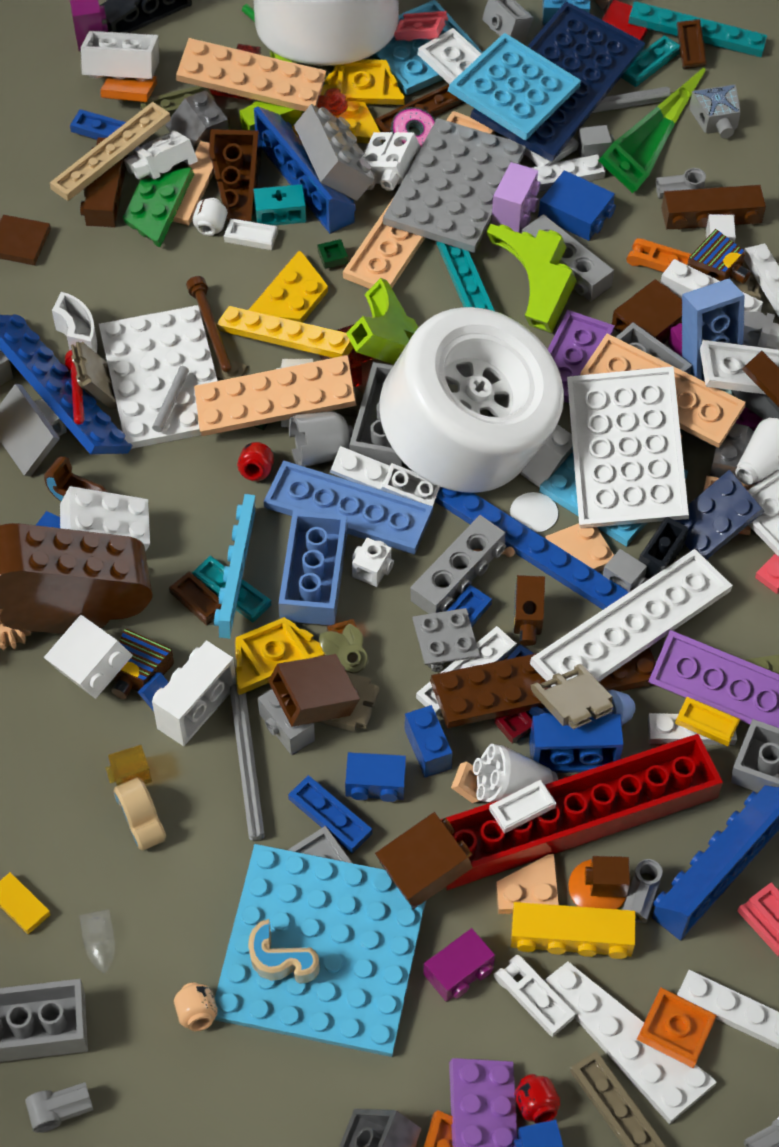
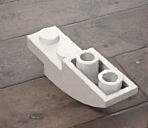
[330,446,440,506]

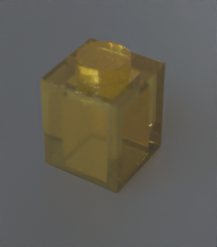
[105,745,152,786]

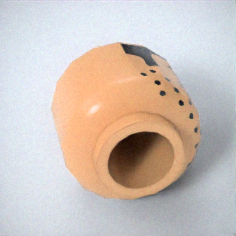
[174,982,218,1031]

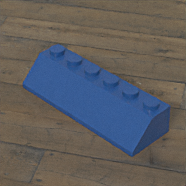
[254,107,356,234]
[652,785,779,941]

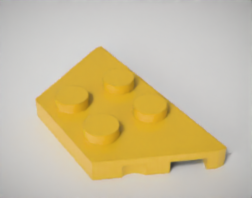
[319,59,405,105]
[292,99,382,144]
[249,251,328,323]
[235,617,326,695]

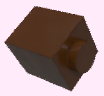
[585,856,630,897]

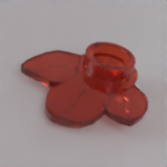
[316,88,348,116]

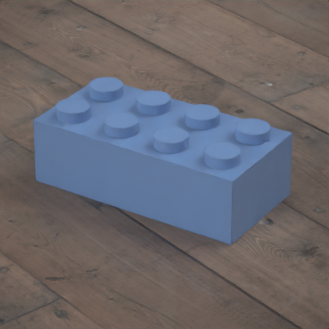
[682,279,745,382]
[279,511,347,626]

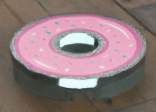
[390,107,435,147]

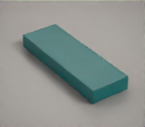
[621,35,680,87]
[192,555,272,623]

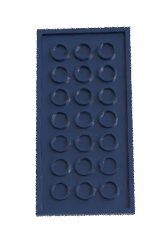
[470,1,645,162]

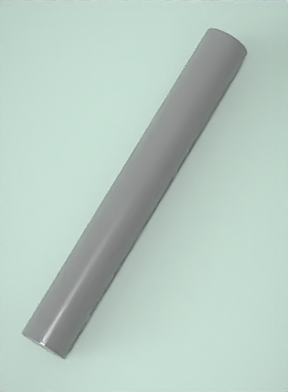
[152,366,189,432]

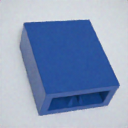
[538,170,616,241]

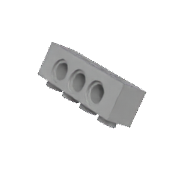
[522,214,614,302]
[410,515,506,614]

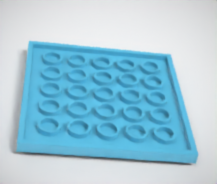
[215,844,426,1057]

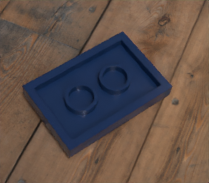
[675,469,764,560]

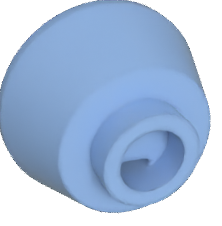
[607,690,635,725]

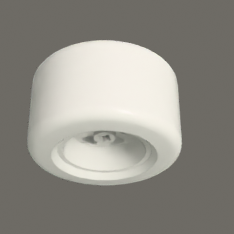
[253,0,399,66]
[379,307,564,493]

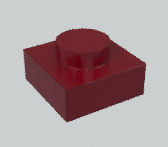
[495,712,532,744]

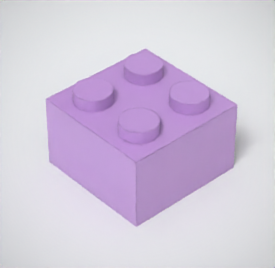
[491,162,541,233]

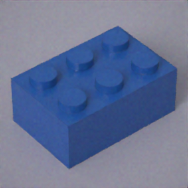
[529,713,623,773]

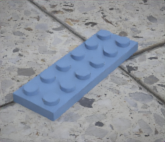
[263,460,433,555]

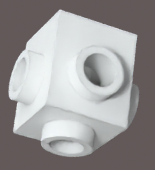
[352,538,394,587]

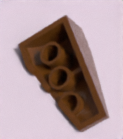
[209,129,262,223]

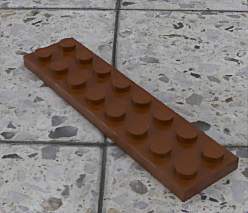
[430,648,656,728]

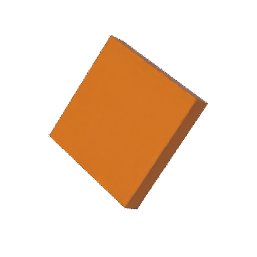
[101,76,157,102]
[636,987,717,1068]

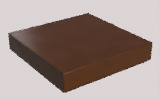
[0,214,51,265]

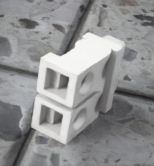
[123,130,198,179]
[363,132,421,190]
[743,310,779,350]

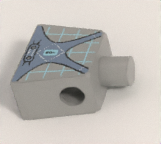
[689,85,740,138]

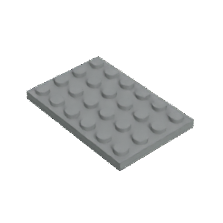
[383,118,526,253]

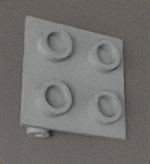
[412,608,480,672]

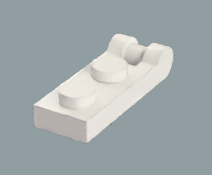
[494,955,576,1038]

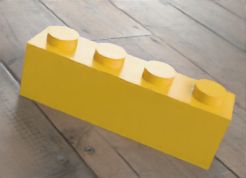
[510,902,635,959]

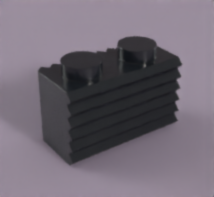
[639,517,689,579]

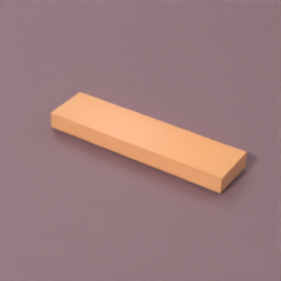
[172,141,214,226]

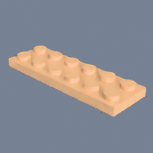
[176,38,326,111]
[580,334,746,448]
[194,355,357,436]

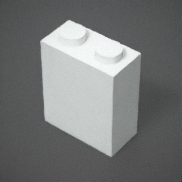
[44,615,133,699]

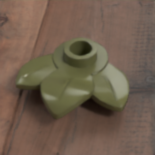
[319,624,368,673]

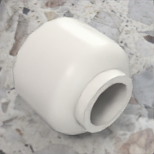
[193,198,227,236]

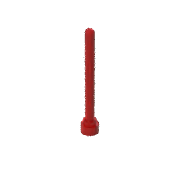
[65,350,84,425]

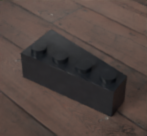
[100,0,192,33]

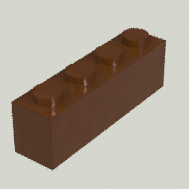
[80,137,129,227]
[661,185,766,230]

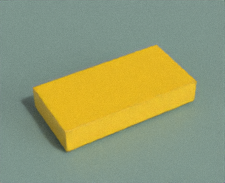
[675,697,740,746]
[0,872,51,935]

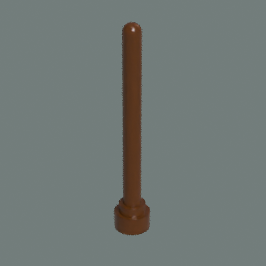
[186,276,232,372]

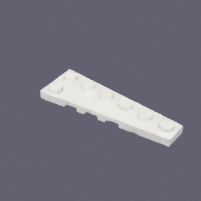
[545,962,717,1124]

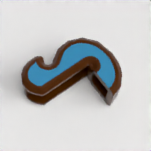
[44,456,108,501]

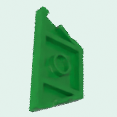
[123,168,194,247]

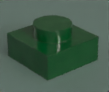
[317,239,348,269]

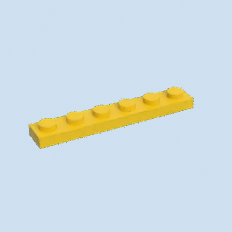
[216,306,353,358]

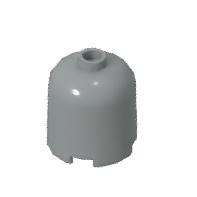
[289,411,353,467]

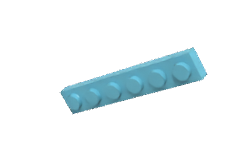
[214,494,255,639]

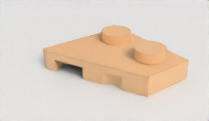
[545,523,614,572]
[496,854,559,914]

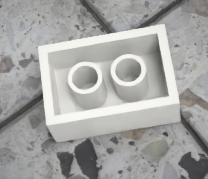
[81,31,159,81]
[60,486,150,552]
[152,640,237,746]

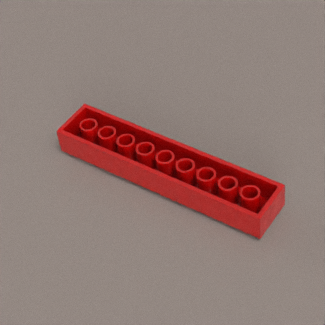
[440,733,723,890]

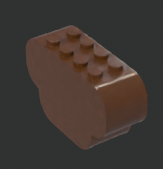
[0,523,153,634]

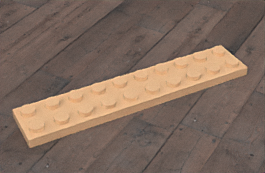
[343,111,495,289]

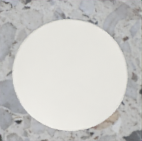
[510,492,558,532]

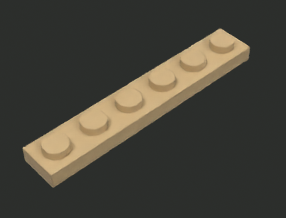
[50,102,171,201]

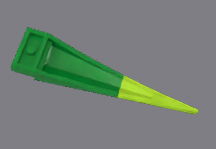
[598,68,705,194]

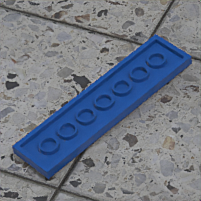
[0,314,133,454]

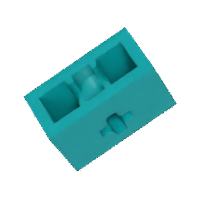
[254,184,306,226]

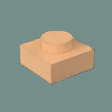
[451,762,479,803]

